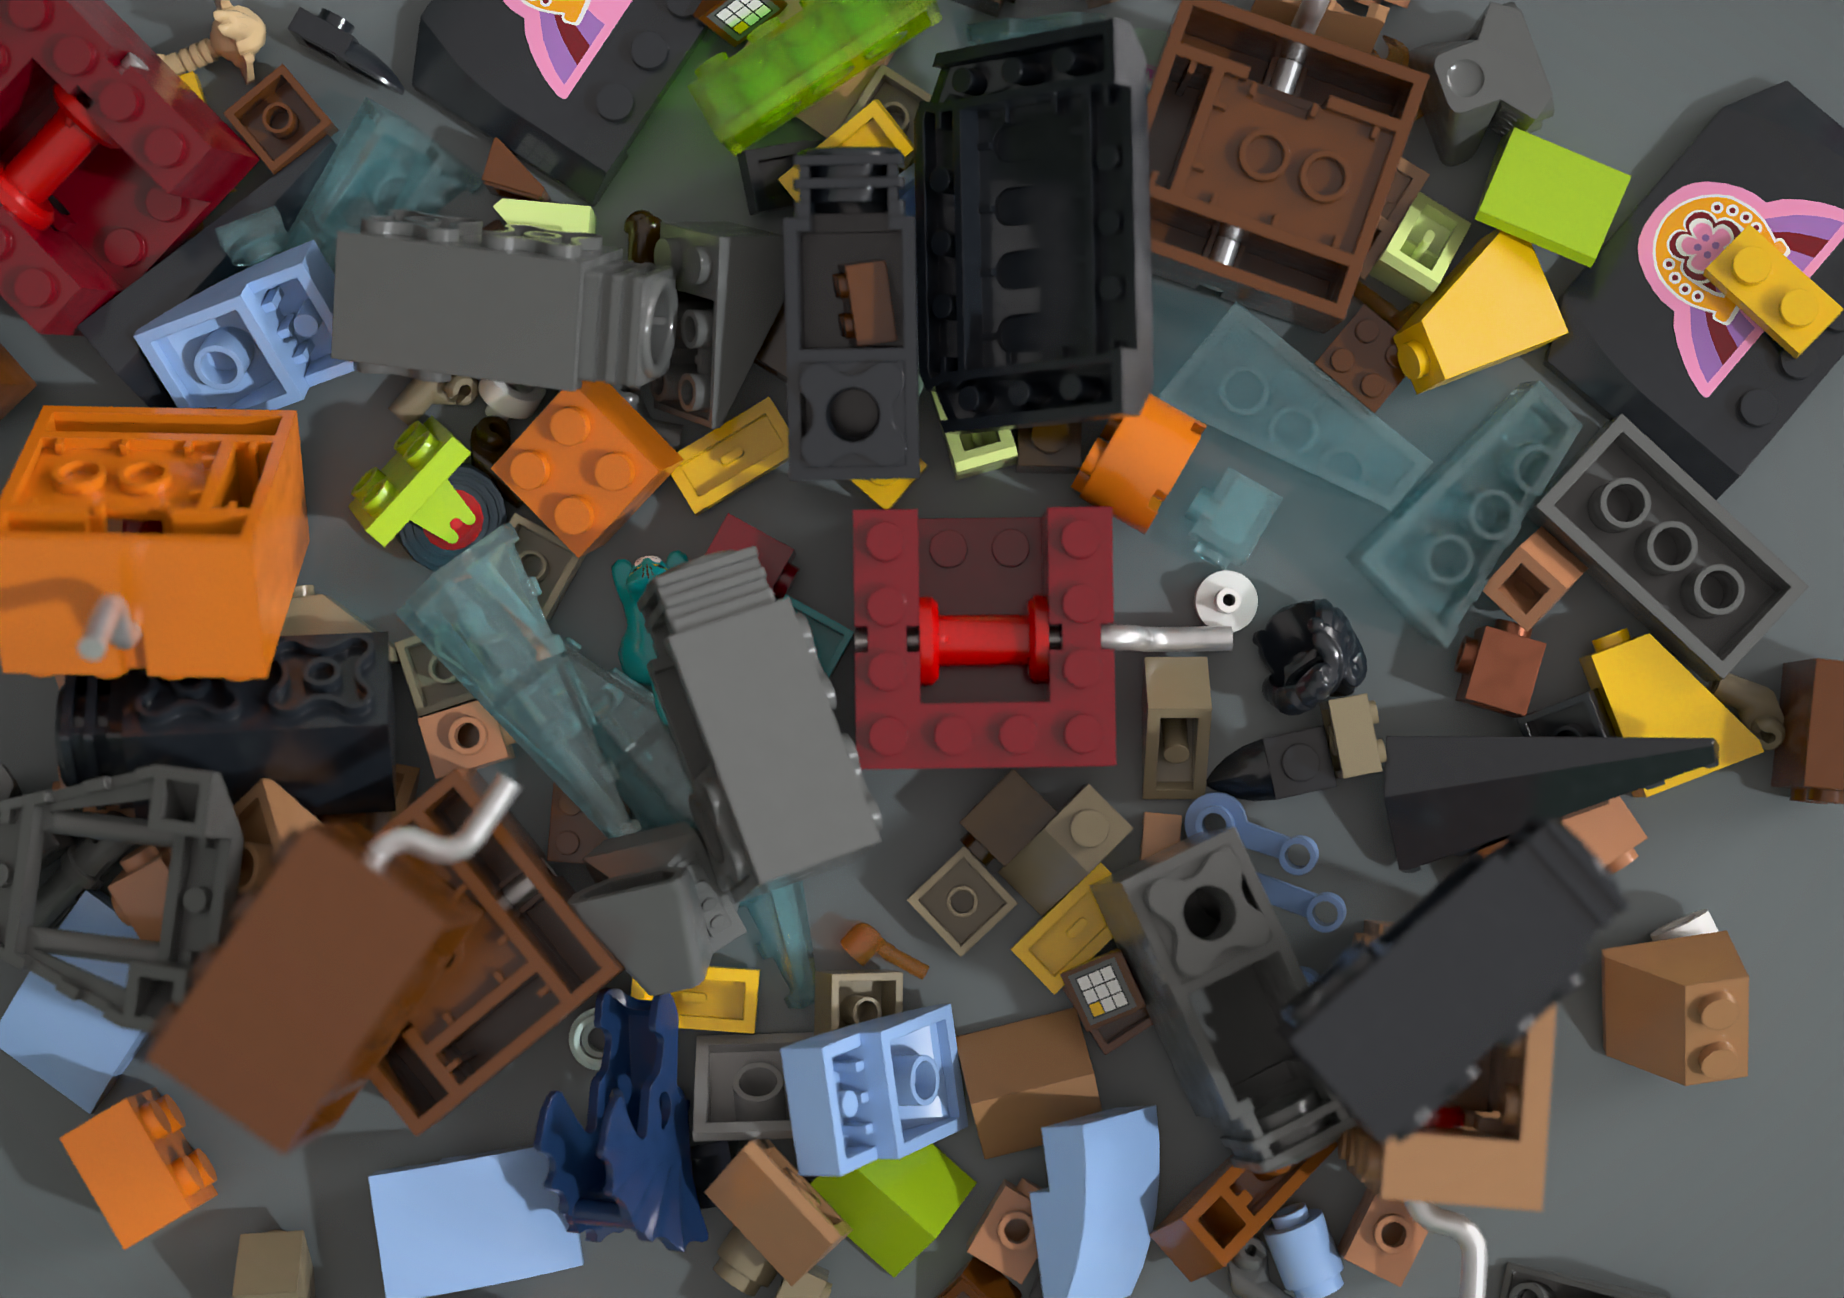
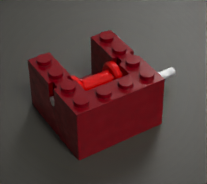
[0,0,261,337]
[853,507,1233,769]

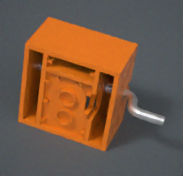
[0,405,310,681]

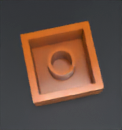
[491,380,684,558]
[59,1087,219,1250]

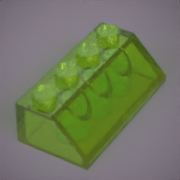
[687,0,943,156]

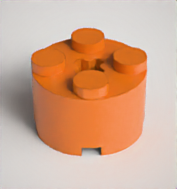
[1070,393,1207,535]

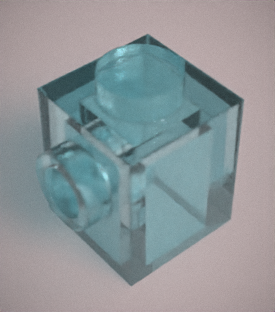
[1184,467,1283,570]

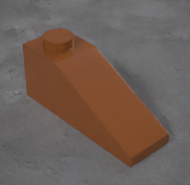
[1149,1141,1338,1282]

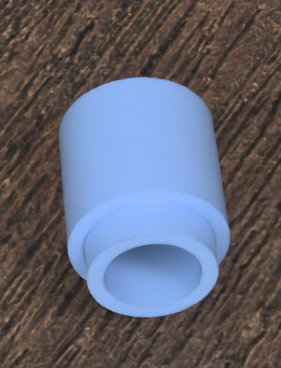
[1263,1202,1344,1298]

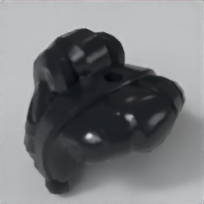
[1252,599,1367,716]

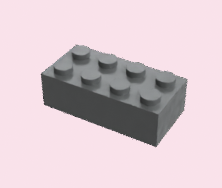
[1522,414,1809,682]

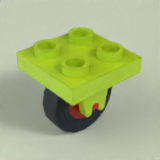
[348,415,507,573]

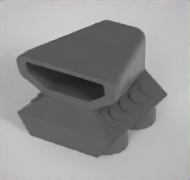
[1404,1,1554,167]
[567,821,747,996]

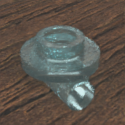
[215,206,289,268]

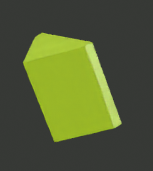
[1474,127,1631,268]
[810,1143,977,1278]

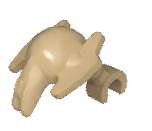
[157,0,266,85]

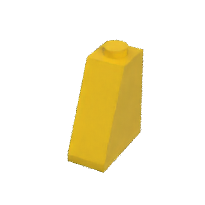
[1393,229,1569,395]
[1579,628,1764,797]

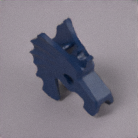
[534,988,709,1252]

